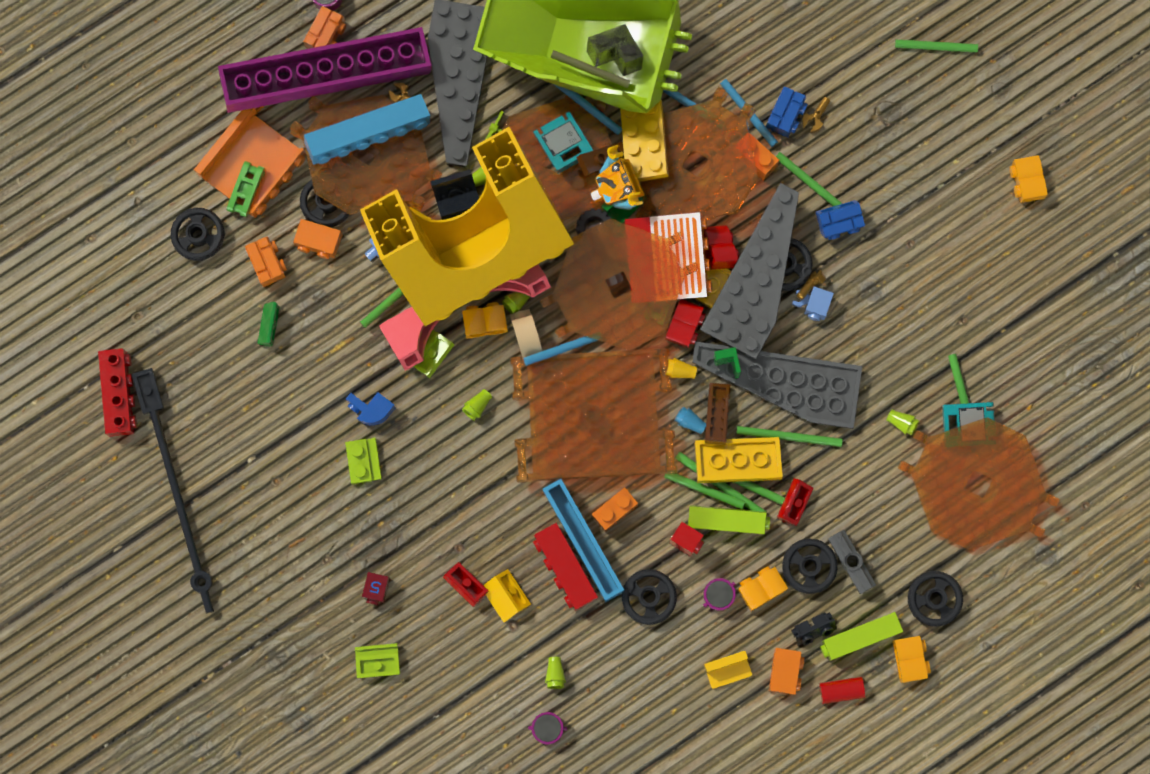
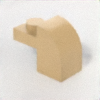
[510,309,542,358]

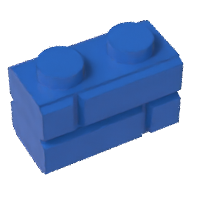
[766,87,808,137]
[816,200,865,240]

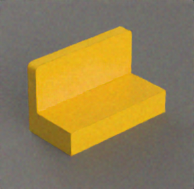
[483,569,531,622]
[704,651,752,689]

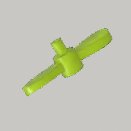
[485,110,504,140]

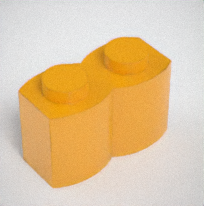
[1009,155,1047,203]
[462,302,508,339]
[738,566,788,612]
[893,636,931,683]

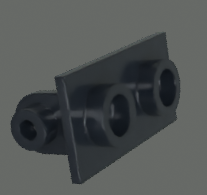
[791,612,837,647]

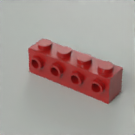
[98,348,137,437]
[533,523,598,611]

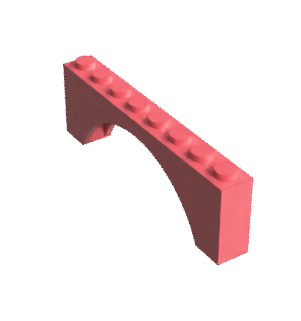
[379,264,551,371]

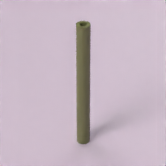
[550,50,630,88]

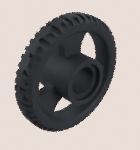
[300,174,354,228]
[170,207,225,261]
[782,238,813,291]
[782,538,838,594]
[622,569,677,625]
[907,571,963,627]

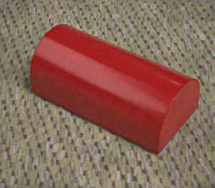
[777,478,814,526]
[443,562,489,607]
[819,677,865,704]

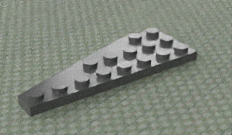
[428,0,487,168]
[700,183,799,360]
[692,341,862,429]

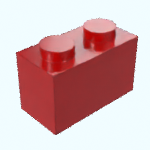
[669,522,704,557]

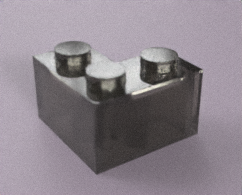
[587,24,643,76]

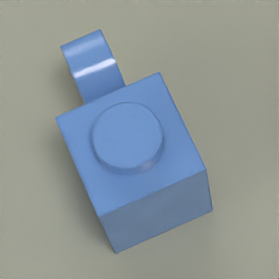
[792,287,834,321]

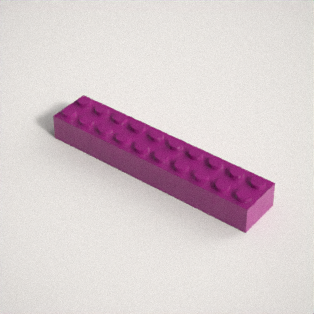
[218,27,431,113]

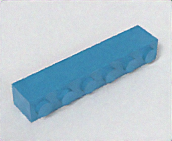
[304,94,430,165]
[543,479,624,602]

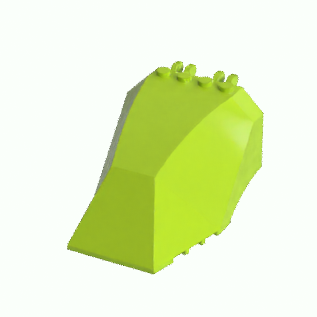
[473,0,692,113]

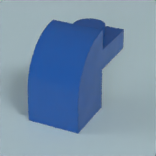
[346,392,396,426]

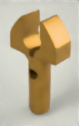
[389,83,411,103]
[802,97,830,134]
[797,270,826,300]

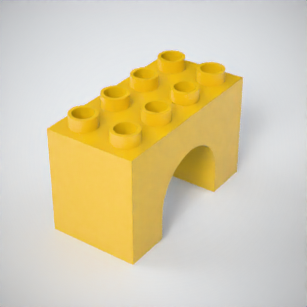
[360,127,574,326]

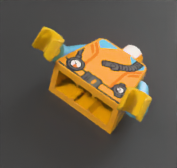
[591,145,644,210]

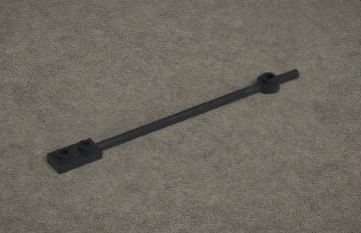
[132,368,214,614]

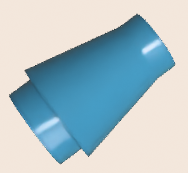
[674,407,706,435]

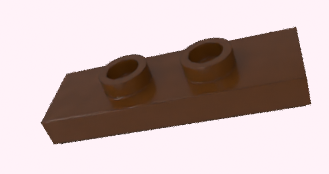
[576,142,624,176]
[705,383,731,445]

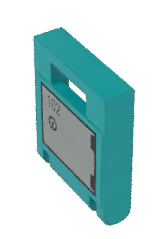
[533,112,593,174]
[942,402,996,447]

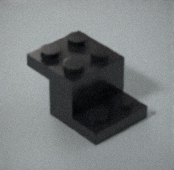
[430,169,479,220]

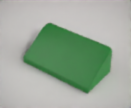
[257,302,280,347]

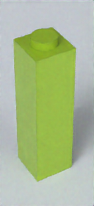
[688,505,770,534]
[820,612,903,661]

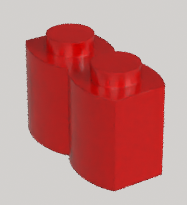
[704,225,739,270]
[665,299,706,348]

